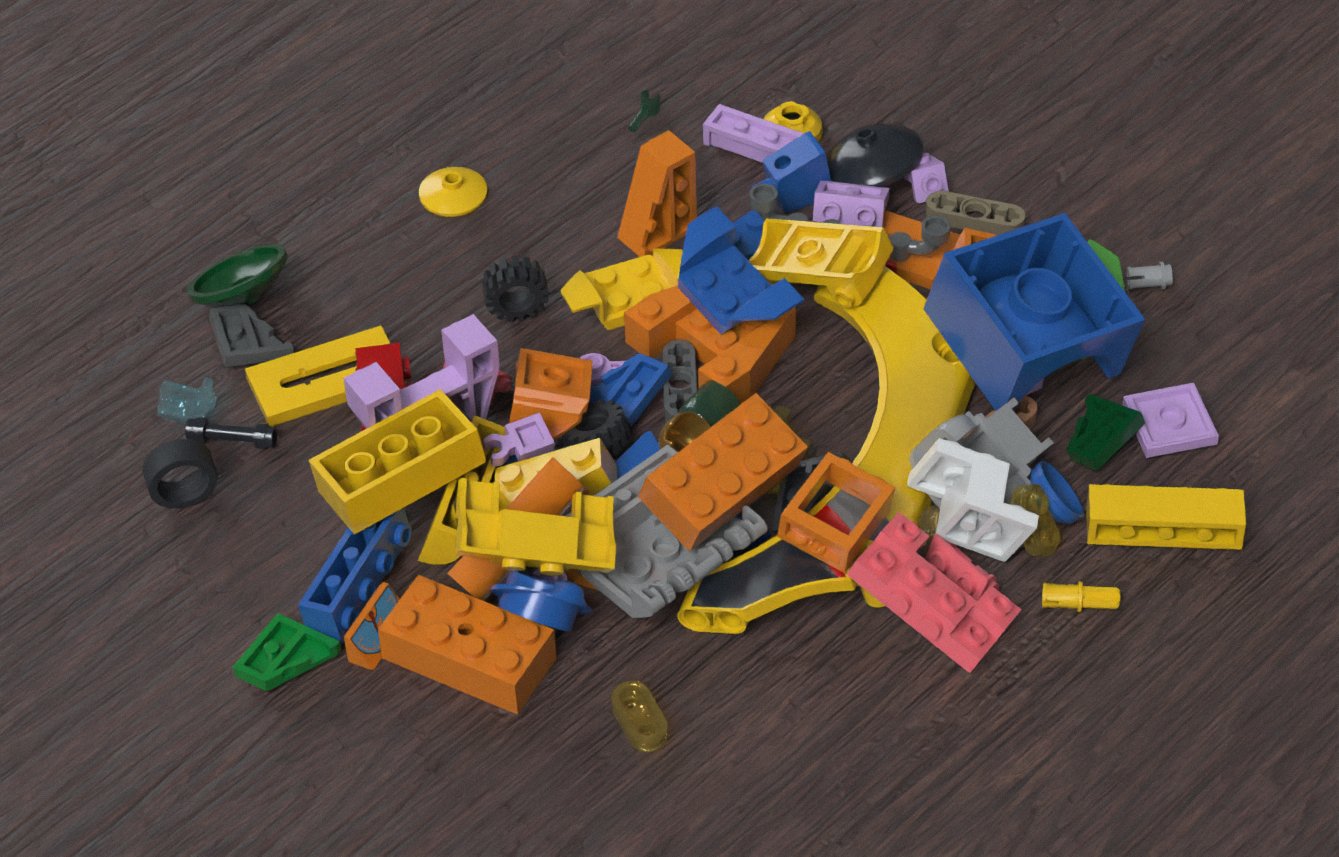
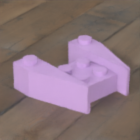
[343,314,500,429]

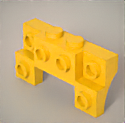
[455,478,616,576]

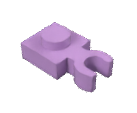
[483,413,555,466]

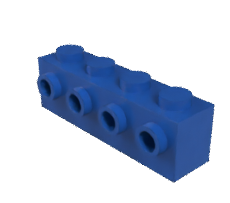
[298,508,412,644]

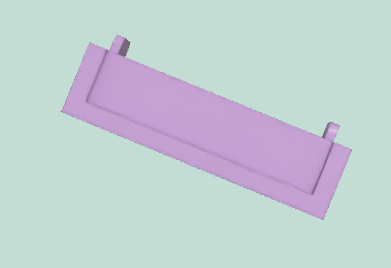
[703,104,804,162]

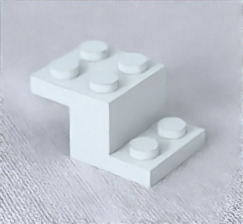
[907,438,1039,562]

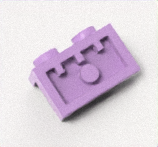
[813,180,890,227]

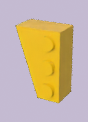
[495,438,617,511]

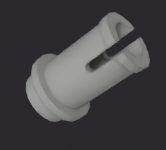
[1127,261,1173,290]

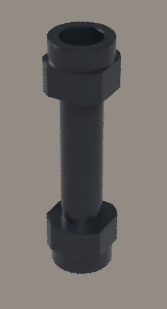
[185,417,277,449]

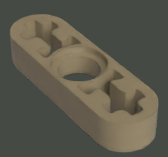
[926,191,1025,235]

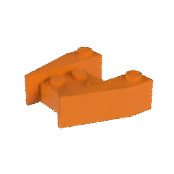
[624,285,796,418]

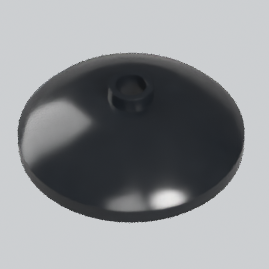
[826,123,924,187]

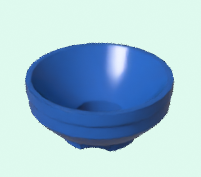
[1026,461,1084,524]

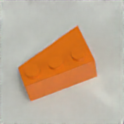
[617,130,697,257]

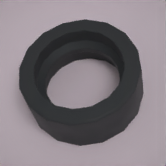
[142,439,218,509]

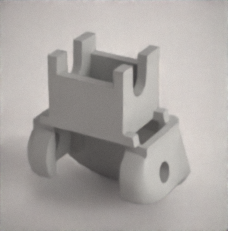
[909,398,1054,508]

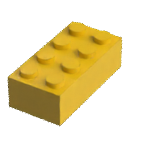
[309,389,486,535]

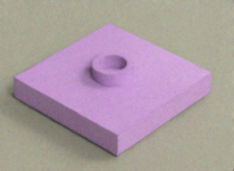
[1122,383,1219,458]

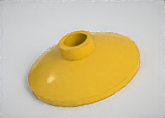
[419,167,487,217]

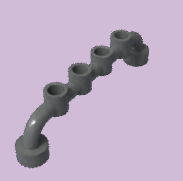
[749,183,950,262]

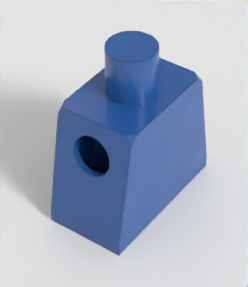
[750,131,831,213]

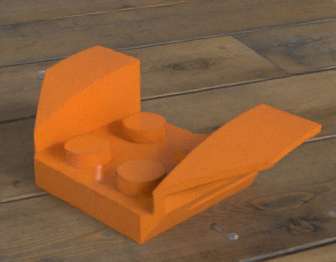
[509,348,593,440]

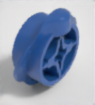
[490,571,592,632]

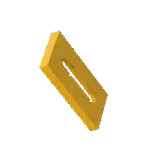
[245,326,407,426]

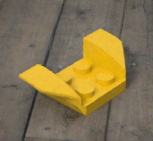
[561,249,683,330]

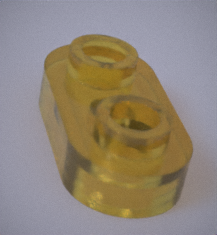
[1011,484,1060,556]
[611,681,668,752]

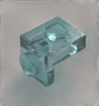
[157,377,217,424]

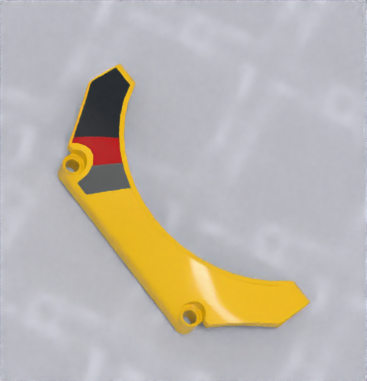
[677,266,975,634]

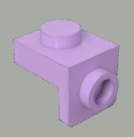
[903,153,949,203]

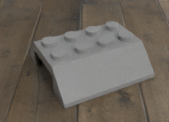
[566,444,767,618]

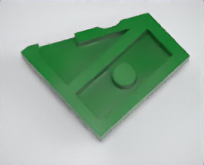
[233,613,341,691]

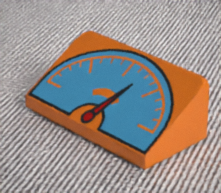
[344,582,400,670]

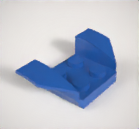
[678,206,804,334]

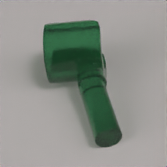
[628,90,661,132]

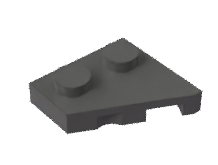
[209,304,293,367]

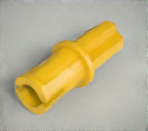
[1042,581,1120,612]

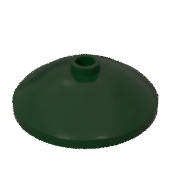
[187,244,288,307]

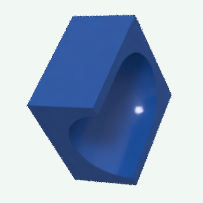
[924,213,1146,411]

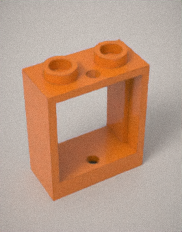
[777,452,895,573]

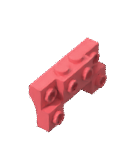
[847,512,1022,673]

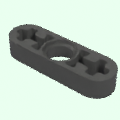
[663,340,698,423]

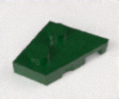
[1066,394,1145,471]

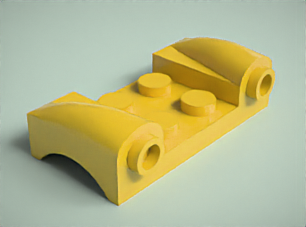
[748,218,894,308]

